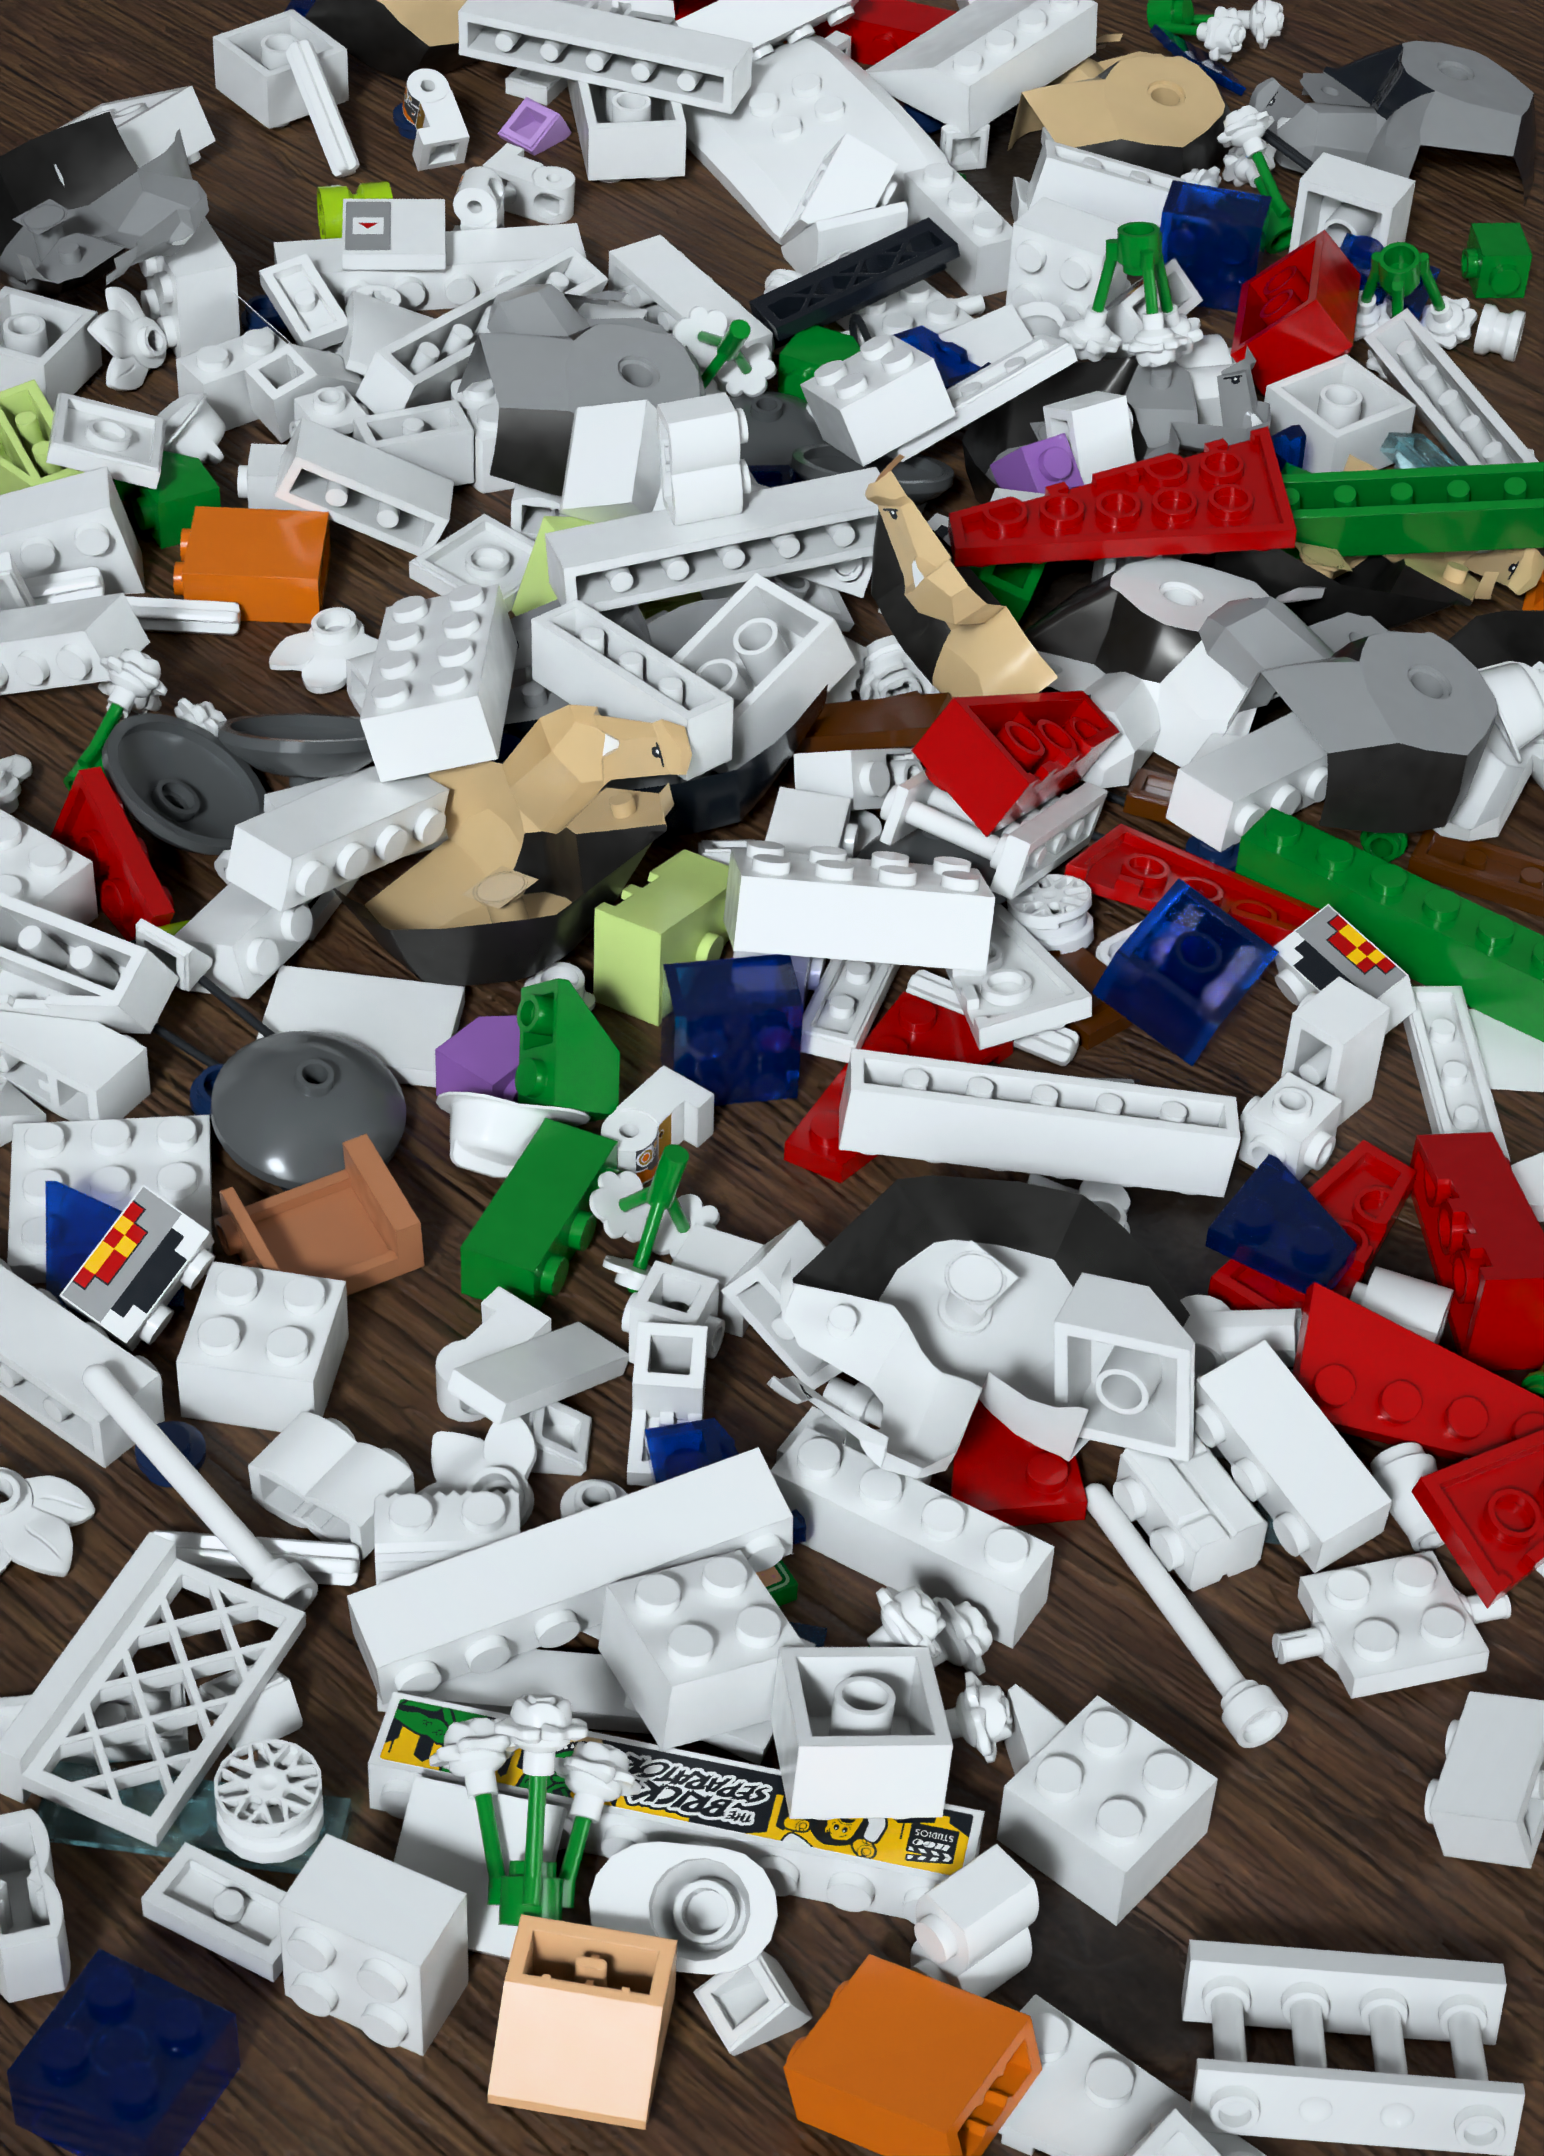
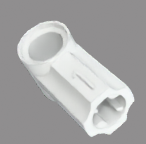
[1180,1295,1302,1376]

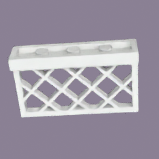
[0,1532,306,1847]

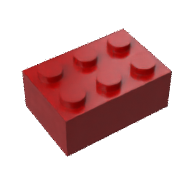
[1231,230,1361,397]

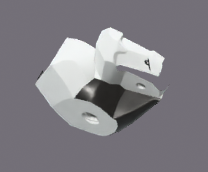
[1024,557,1280,788]

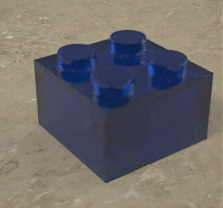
[1160,180,1272,313]
[1092,878,1279,1066]
[660,954,803,1106]
[7,1948,240,2156]

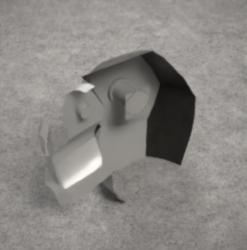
[0,112,209,299]

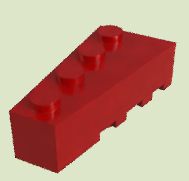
[911,691,1120,837]
[1410,1132,1544,1371]

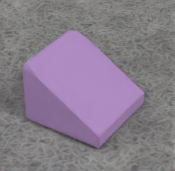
[497,97,572,156]

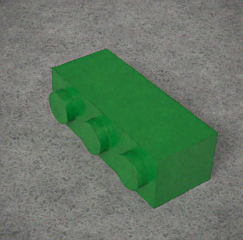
[460,1118,623,1310]

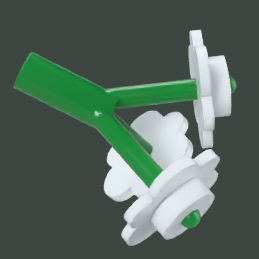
[673,306,777,398]
[589,1144,720,1293]

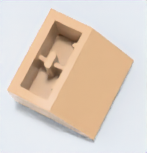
[488,1914,678,2130]

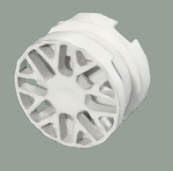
[855,635,940,700]
[1007,874,1094,954]
[214,1739,324,1864]

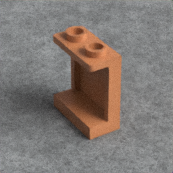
[214,1134,425,1296]

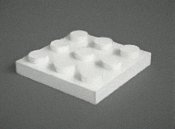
[7,1115,213,1284]

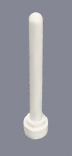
[82,1364,318,1611]
[1084,1483,1288,1748]

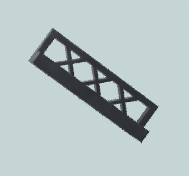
[749,217,960,350]

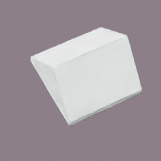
[781,201,908,276]
[559,400,661,523]

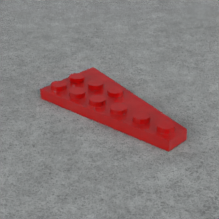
[948,426,1297,567]

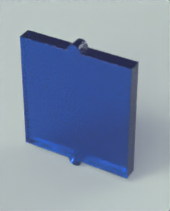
[1150,24,1246,96]

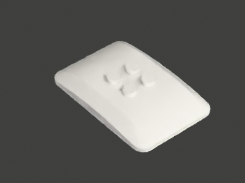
[681,36,948,245]

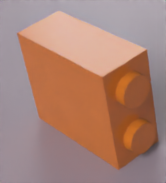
[173,506,331,624]
[783,1954,1042,2156]

